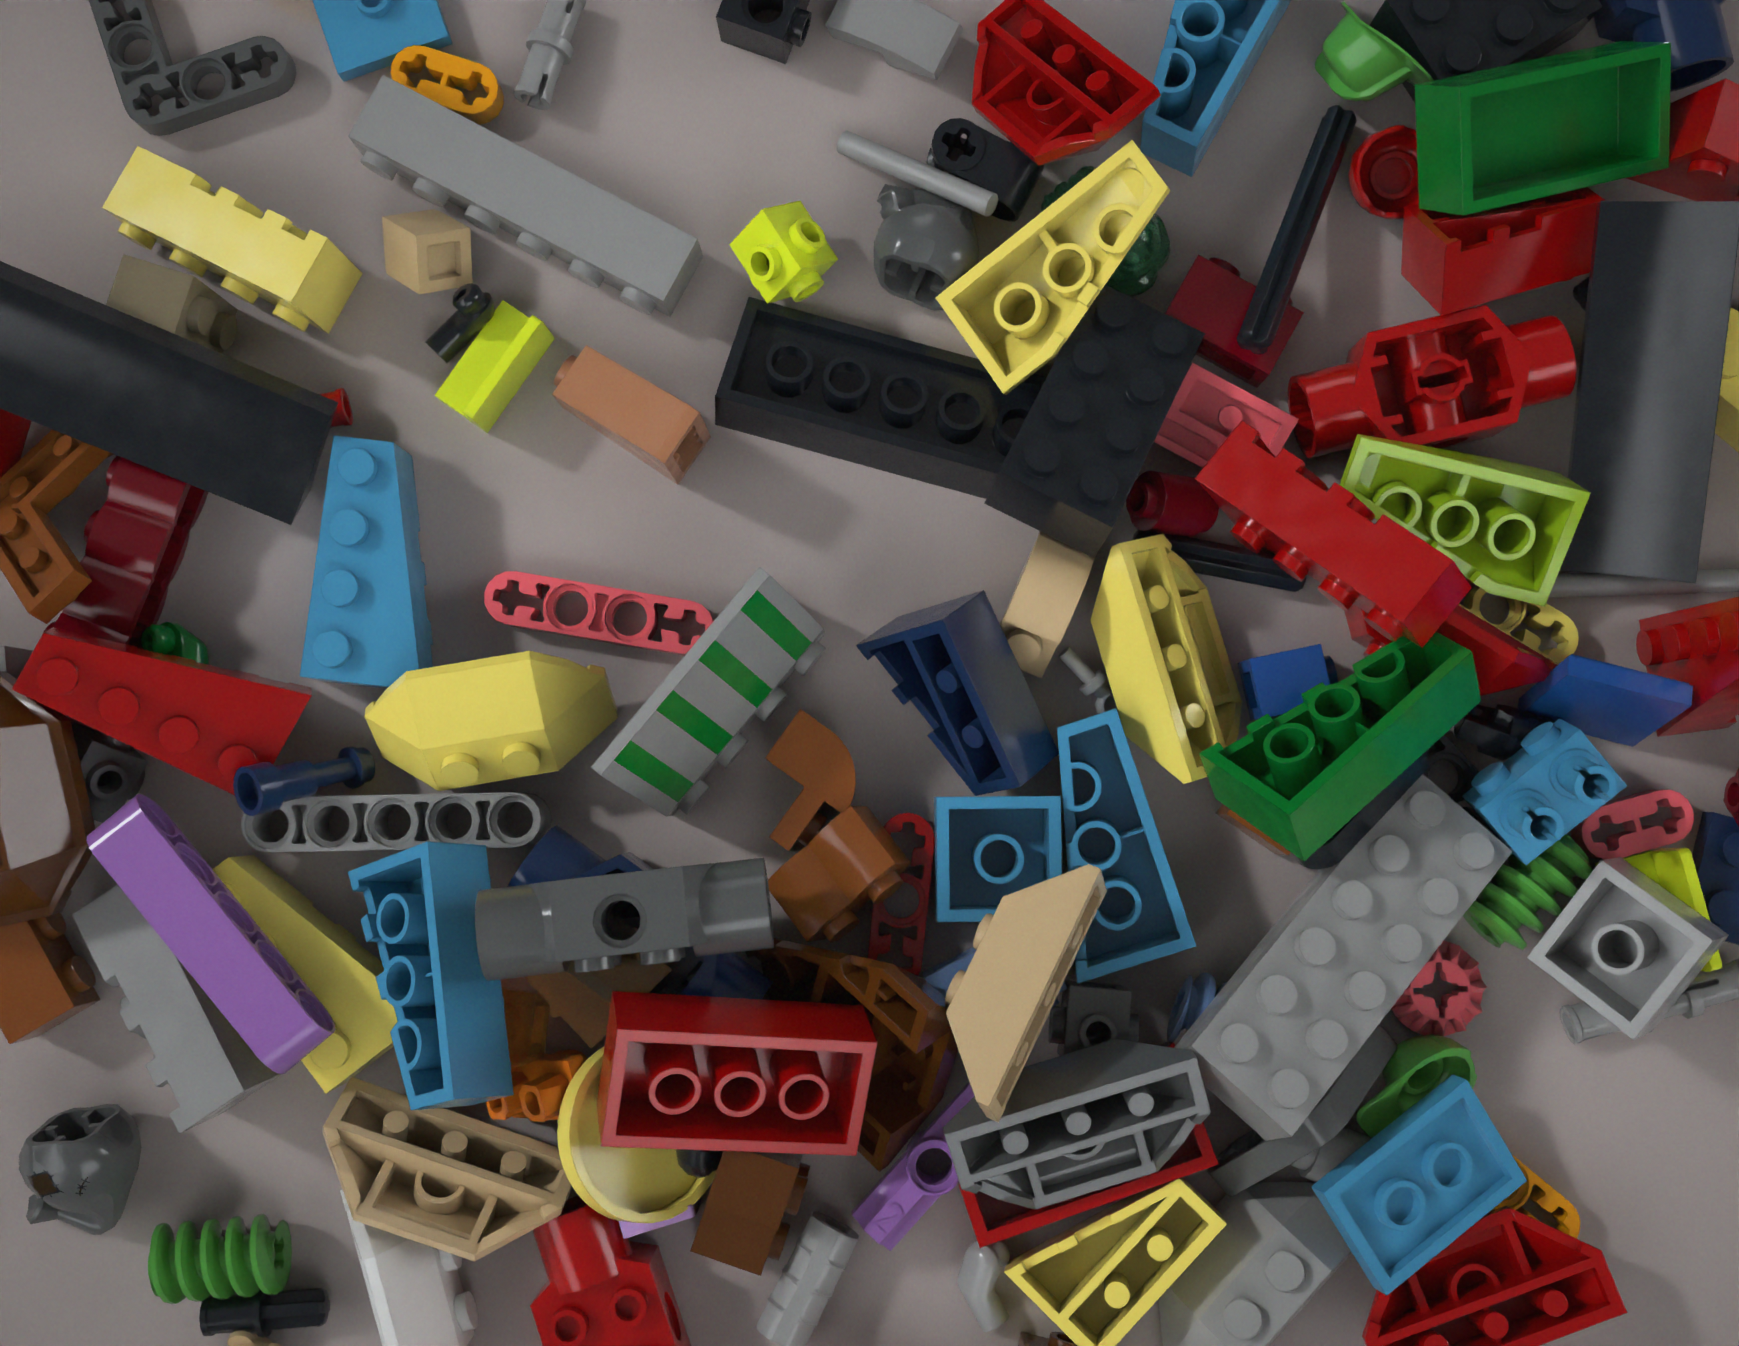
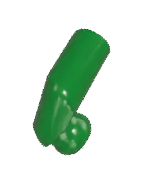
[141,622,209,665]

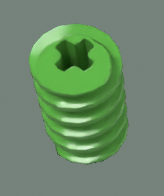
[1463,834,1593,950]
[148,1214,292,1304]

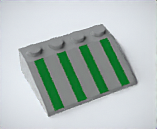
[591,567,826,817]

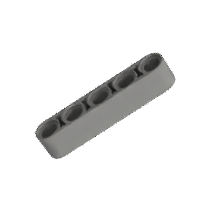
[241,792,552,852]

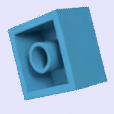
[934,796,1062,922]

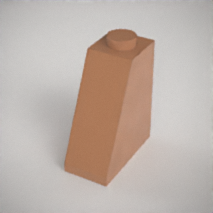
[552,345,711,485]

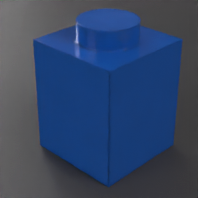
[1237,644,1338,721]

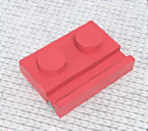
[1154,362,1299,468]

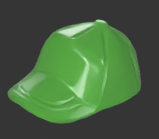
[1356,1034,1477,1138]

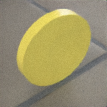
[557,1046,717,1223]

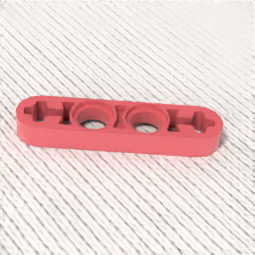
[484,571,714,656]

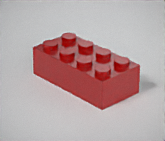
[597,991,877,1156]

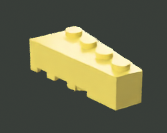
[102,146,363,334]
[212,855,398,1094]

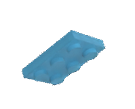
[1311,1074,1527,1296]

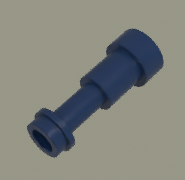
[233,746,376,816]

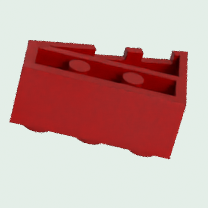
[1401,187,1605,316]

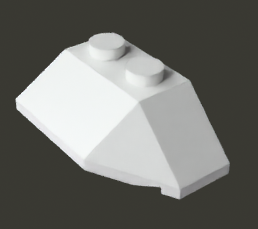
[340,1189,478,1346]

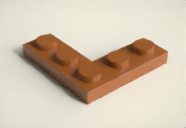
[0,429,114,624]

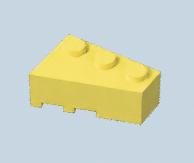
[1004,1177,1227,1346]

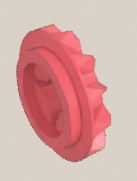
[1391,941,1487,1037]

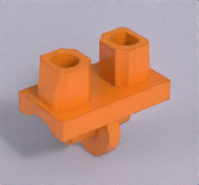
[486,1049,588,1122]

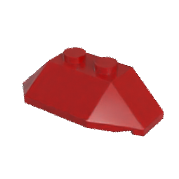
[972,0,1161,166]
[1344,604,1558,696]
[1362,1206,1627,1346]

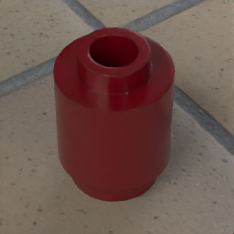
[1126,470,1219,537]

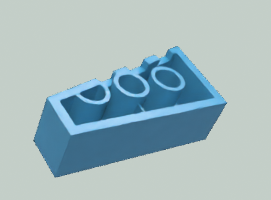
[1140,0,1291,177]
[348,841,514,1110]

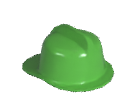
[1315,1,1434,102]

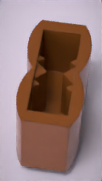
[768,806,911,943]

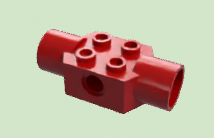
[1288,305,1576,458]
[530,1196,691,1346]

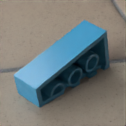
[300,435,433,689]
[1057,708,1197,984]

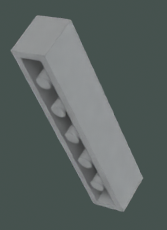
[348,75,703,317]

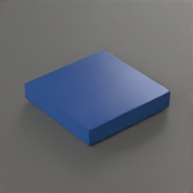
[1518,654,1693,747]

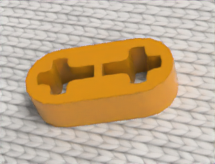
[390,45,504,125]

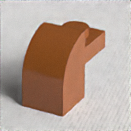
[765,709,856,851]

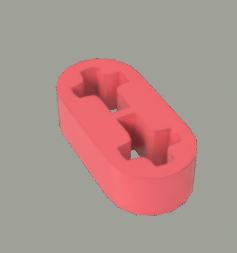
[1571,789,1694,860]

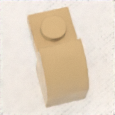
[1000,531,1095,679]

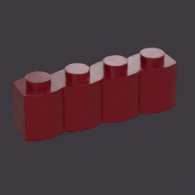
[42,456,208,650]

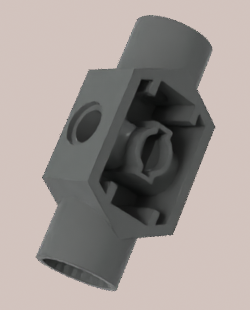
[475,857,774,981]

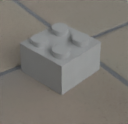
[1527,857,1729,1040]

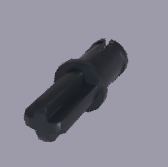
[199,1288,330,1337]

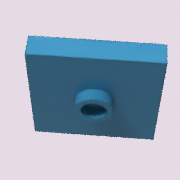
[312,0,453,82]

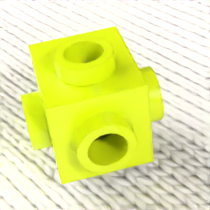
[729,201,838,304]

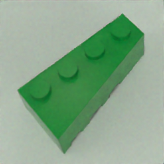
[1199,632,1481,862]

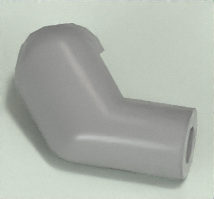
[958,1240,1010,1332]

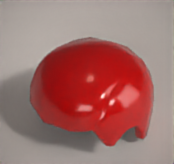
[1348,125,1419,220]

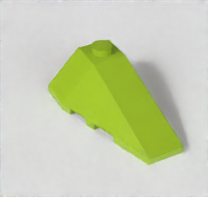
[1339,434,1591,606]

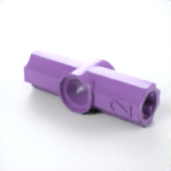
[851,1081,974,1251]

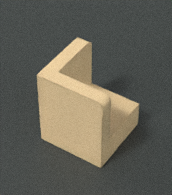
[382,209,473,294]

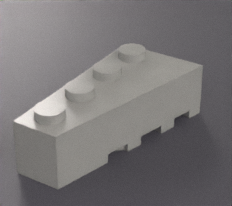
[72,885,281,1134]

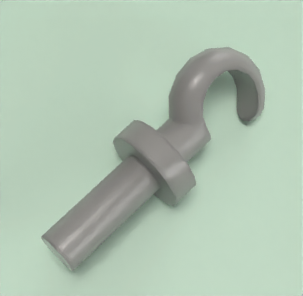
[1059,647,1121,721]

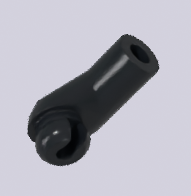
[425,283,495,363]

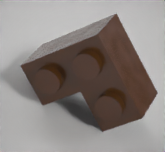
[690,1151,810,1276]

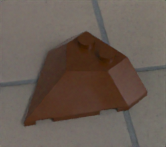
[745,938,958,1172]

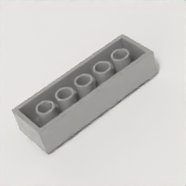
[1174,774,1513,1141]

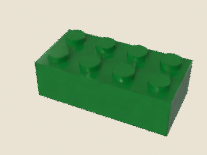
[1415,41,1671,216]

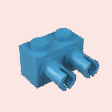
[1462,718,1627,865]

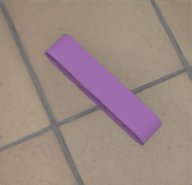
[86,794,336,1074]

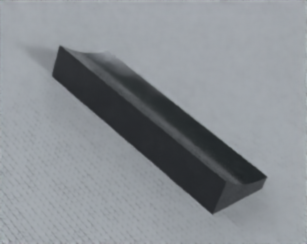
[1560,201,1739,584]
[0,261,338,525]
[715,297,1046,499]

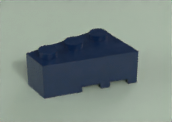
[856,590,1059,796]

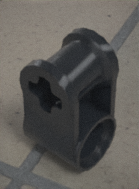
[926,118,1044,222]

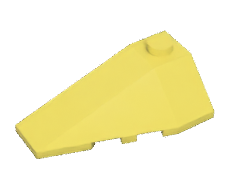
[935,140,1170,395]

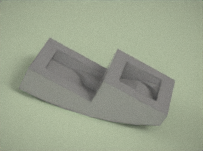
[825,0,963,80]

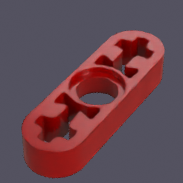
[868,813,935,976]

